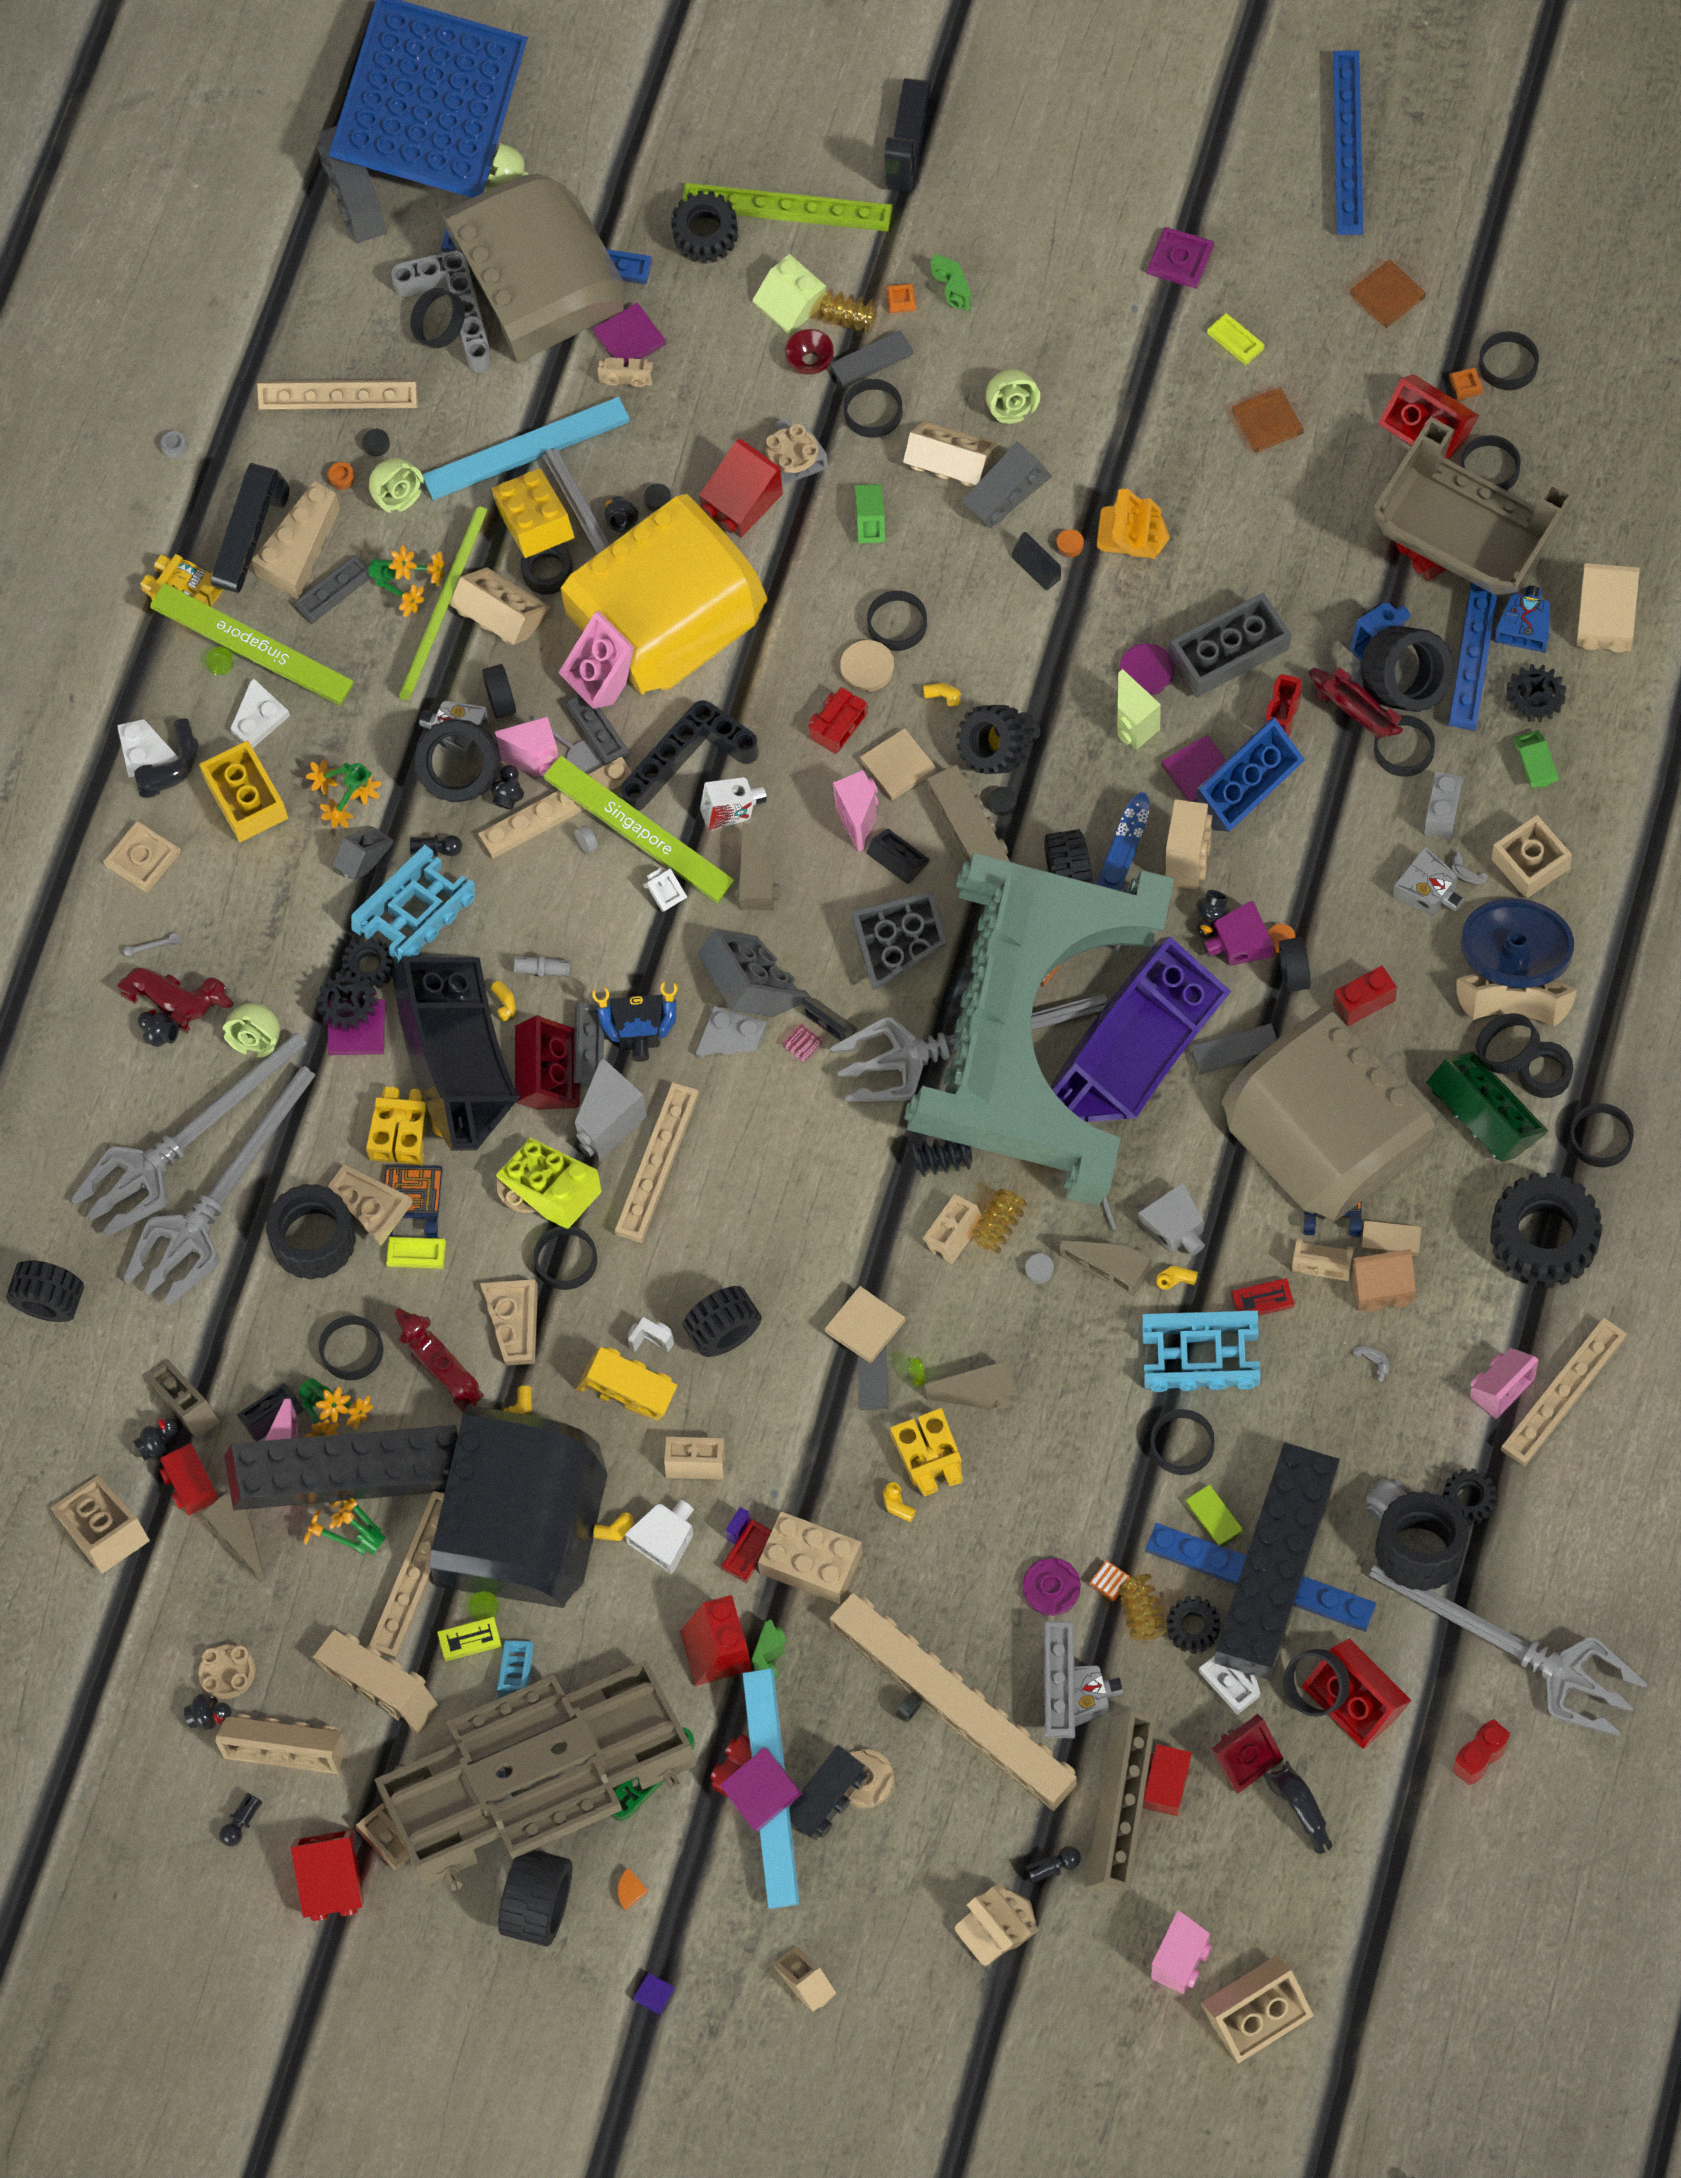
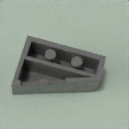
[962,442,1052,528]

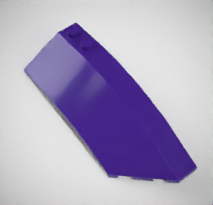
[1050,936,1231,1122]

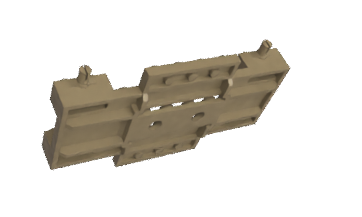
[375,1660,697,1891]

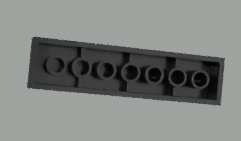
[224,1425,458,1511]
[1214,1442,1340,1681]

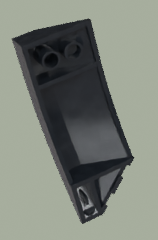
[391,957,520,1151]

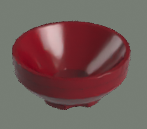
[785,329,834,375]

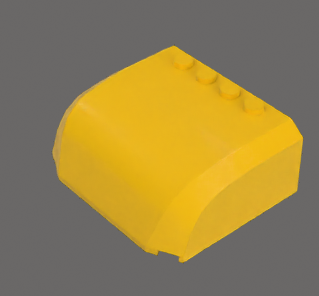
[561,494,767,695]

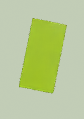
[1186,1484,1243,1546]

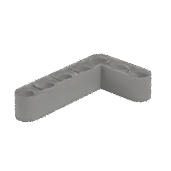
[391,251,491,372]

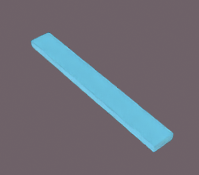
[422,397,630,500]
[743,1669,800,1909]

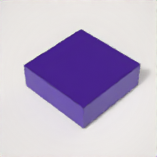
[725,1507,750,1544]
[633,1973,675,2015]

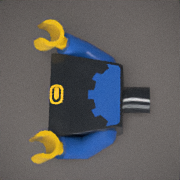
[592,981,679,1062]

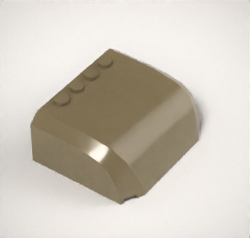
[442,174,624,363]
[1373,417,1574,596]
[1221,1007,1436,1223]

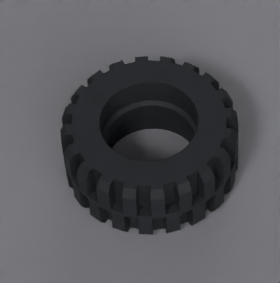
[1490,1173,1602,1288]

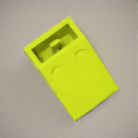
[496,1137,602,1229]

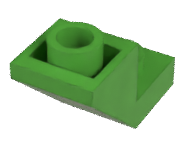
[931,253,972,311]
[855,484,885,543]
[1513,730,1559,788]
[752,1620,787,1689]

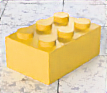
[491,468,574,558]
[199,740,288,843]

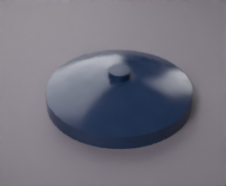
[1461,898,1574,988]

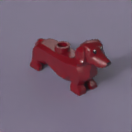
[1308,667,1403,739]
[117,968,234,1034]
[395,1308,484,1413]

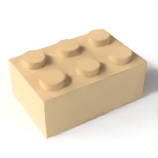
[1166,799,1213,890]
[758,1511,863,1605]

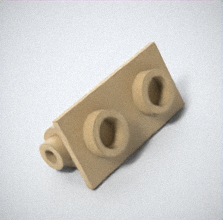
[597,357,653,387]

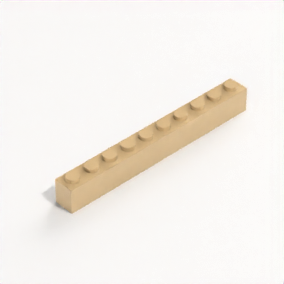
[830,1593,1077,1811]

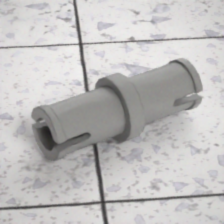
[514,955,571,978]

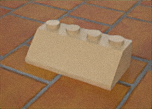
[215,1714,346,1774]

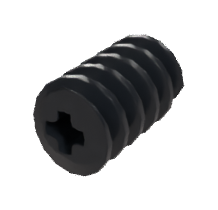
[912,1139,973,1177]

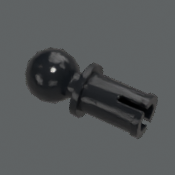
[410,835,463,857]
[219,1792,263,1847]
[1025,1846,1081,1884]

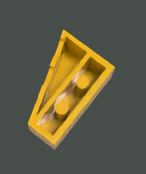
[575,1347,678,1421]

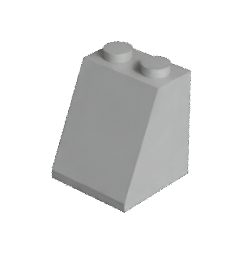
[575,1059,647,1162]

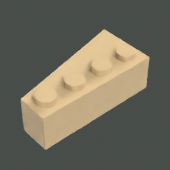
[252,481,340,600]
[313,1630,439,1735]

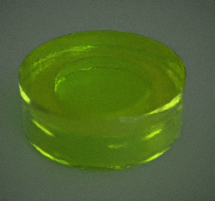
[206,647,234,675]
[908,1357,925,1387]
[469,1591,499,1621]

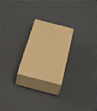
[1361,1221,1421,1257]

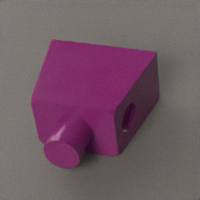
[1203,900,1274,966]

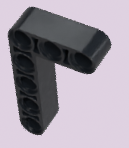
[884,78,931,192]
[211,463,290,593]
[620,700,759,811]

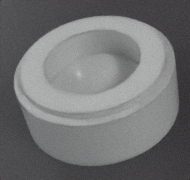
[160,430,188,458]
[574,825,598,854]
[1025,1253,1054,1284]

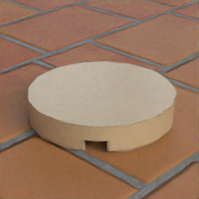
[840,640,894,692]
[849,1749,894,1808]

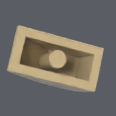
[773,1946,837,2012]

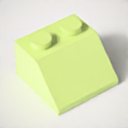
[753,254,827,335]
[1117,669,1161,750]

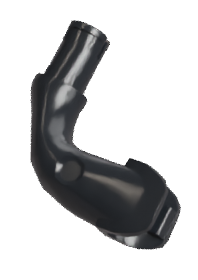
[134,718,199,798]
[1264,1760,1333,1854]

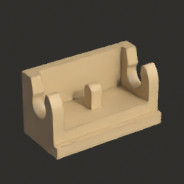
[923,1194,984,1264]
[1292,1238,1354,1281]
[664,1437,725,1480]

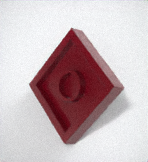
[1211,1714,1284,1794]

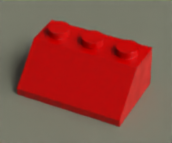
[1378,374,1479,460]
[1301,1638,1412,1749]

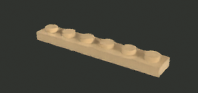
[257,379,418,409]
[478,757,632,859]
[615,1082,699,1243]
[1501,1317,1627,1467]
[369,1491,444,1660]

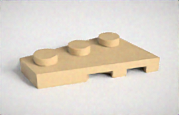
[480,1280,538,1365]

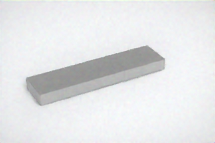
[1044,1621,1075,1738]

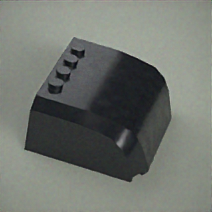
[430,1405,608,1608]

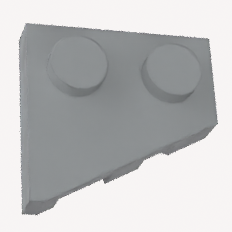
[696,1006,767,1059]

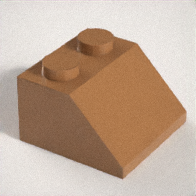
[1352,1249,1416,1312]

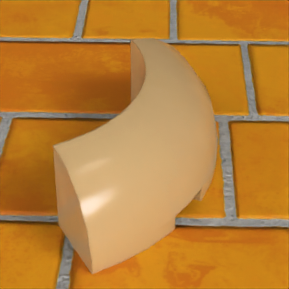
[1456,973,1577,1027]

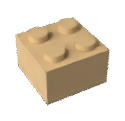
[1491,815,1572,899]

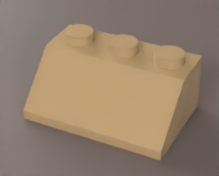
[903,421,1000,487]
[449,568,552,645]
[1201,1955,1314,2064]

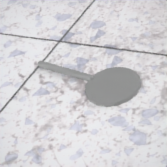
[532,716,604,774]

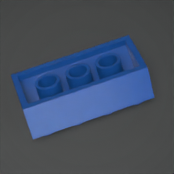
[1196,717,1305,832]

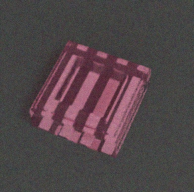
[783,1024,823,1063]

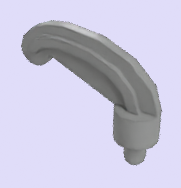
[1451,851,1488,884]
[1353,1346,1390,1382]

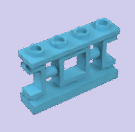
[351,845,475,962]
[1142,1311,1261,1392]

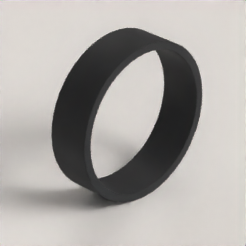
[410,288,465,348]
[1479,331,1539,390]
[843,379,903,438]
[1460,435,1521,491]
[867,590,927,651]
[1374,715,1435,777]
[1476,1013,1540,1074]
[1570,1103,1634,1168]
[534,1226,598,1290]
[319,1316,384,1380]
[1151,1409,1215,1475]
[1284,1649,1350,1717]

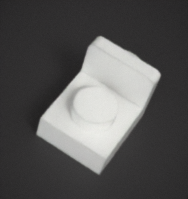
[643,868,687,912]

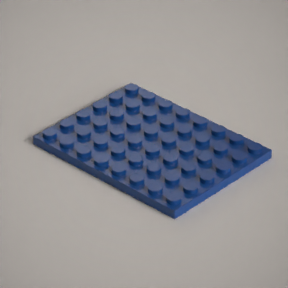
[329,0,528,198]

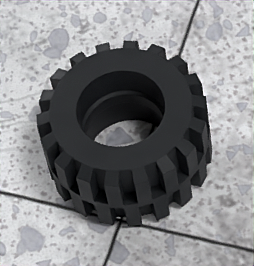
[671,190,738,264]
[956,705,1032,774]
[1044,829,1093,884]
[6,1260,85,1322]
[683,1286,762,1357]

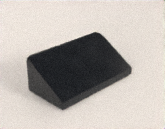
[1011,532,1061,590]
[867,829,930,884]
[801,998,858,1041]
[237,1383,303,1441]

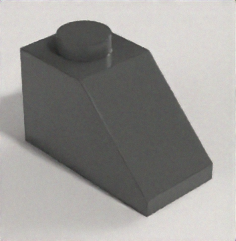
[333,826,394,879]

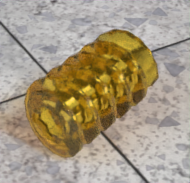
[818,288,877,334]
[972,1189,1028,1254]
[1117,1574,1167,1641]

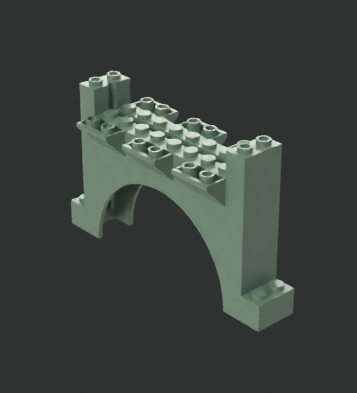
[904,853,1174,1207]

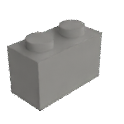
[1424,772,1463,840]

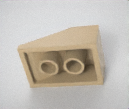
[51,1475,149,1574]

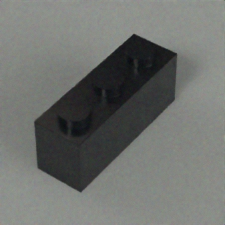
[789,1745,871,1840]

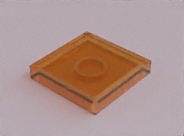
[1350,259,1426,328]
[1232,387,1304,453]

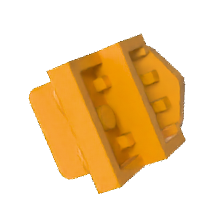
[1097,489,1170,559]

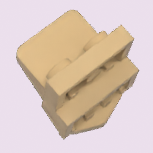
[955,1883,1039,1965]

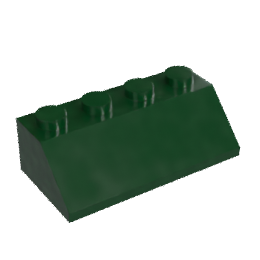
[1426,1051,1549,1162]

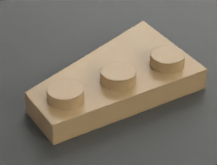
[328,1165,413,1246]

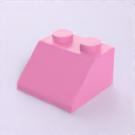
[495,717,559,777]
[833,770,879,852]
[1470,1348,1539,1419]
[1151,1910,1213,1994]

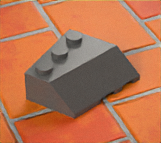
[852,891,947,991]
[697,929,811,1017]

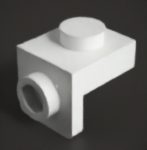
[627,1317,674,1353]

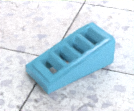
[497,1640,534,1698]

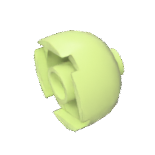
[484,143,528,192]
[985,369,1040,424]
[369,458,424,513]
[223,1003,280,1058]

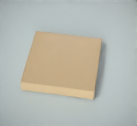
[860,728,937,801]
[103,821,181,893]
[825,1286,906,1364]

